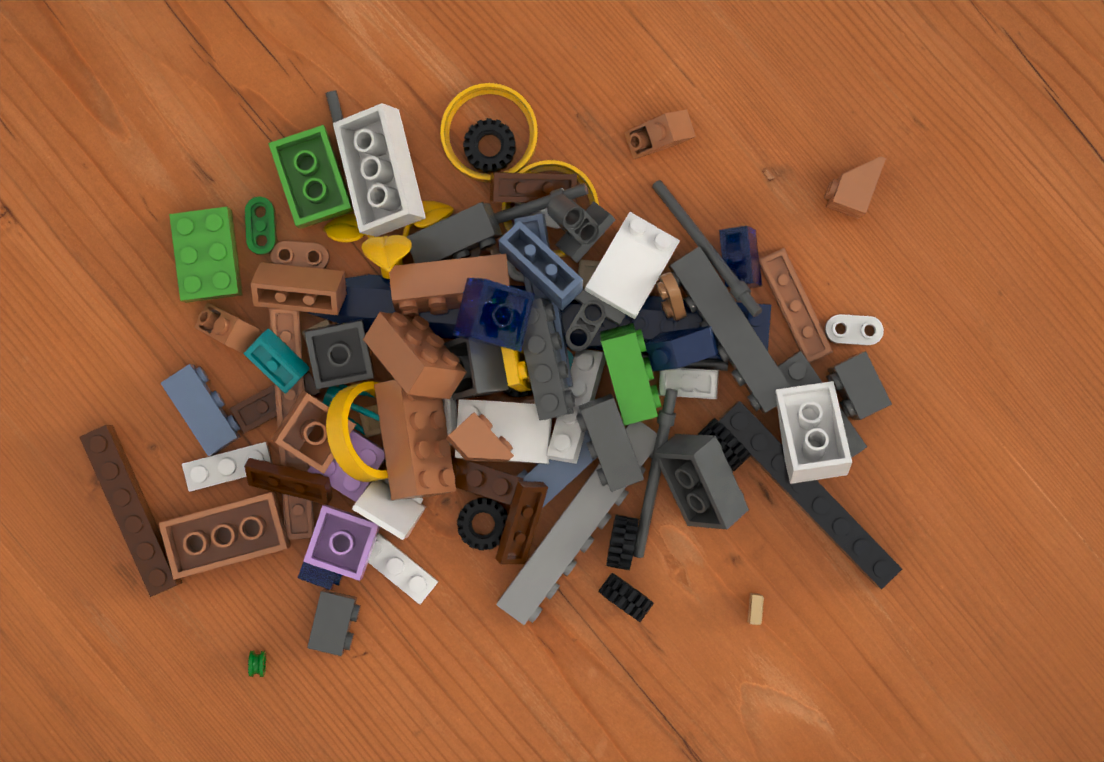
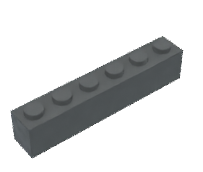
[669,246,790,413]

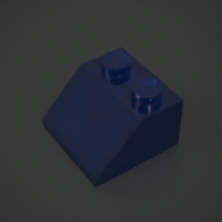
[453,278,535,352]

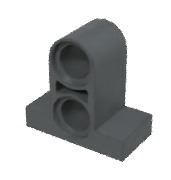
[547,194,616,263]
[565,289,626,352]

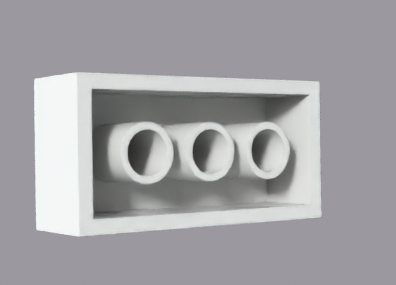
[333,103,426,237]

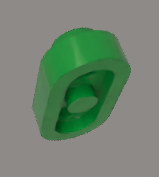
[245,197,276,255]

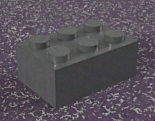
[654,434,749,530]

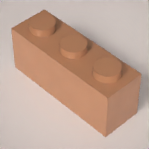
[251,262,347,315]

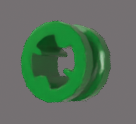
[248,651,266,677]

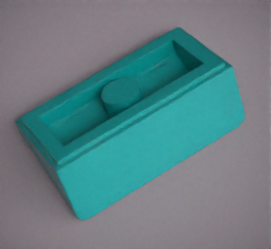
[243,329,310,394]

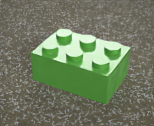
[268,125,354,229]
[169,207,243,303]
[600,323,662,426]

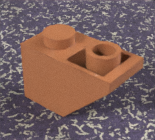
[624,109,696,159]
[194,302,263,353]
[446,412,514,462]

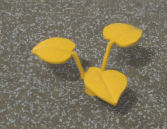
[323,201,454,279]

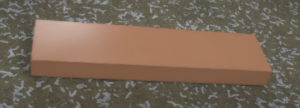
[757,248,833,363]

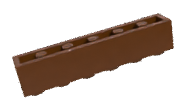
[80,425,183,597]

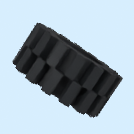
[463,118,516,173]
[698,418,751,471]
[457,498,508,551]
[606,515,639,570]
[598,573,654,622]

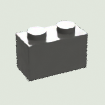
[307,589,361,656]

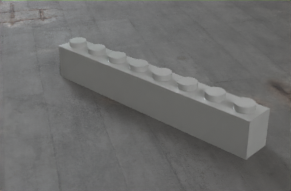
[496,421,657,625]

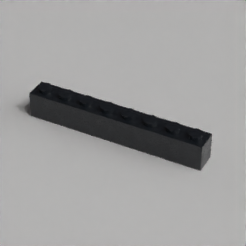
[718,401,902,590]

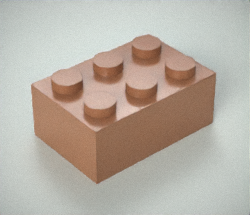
[363,312,467,399]

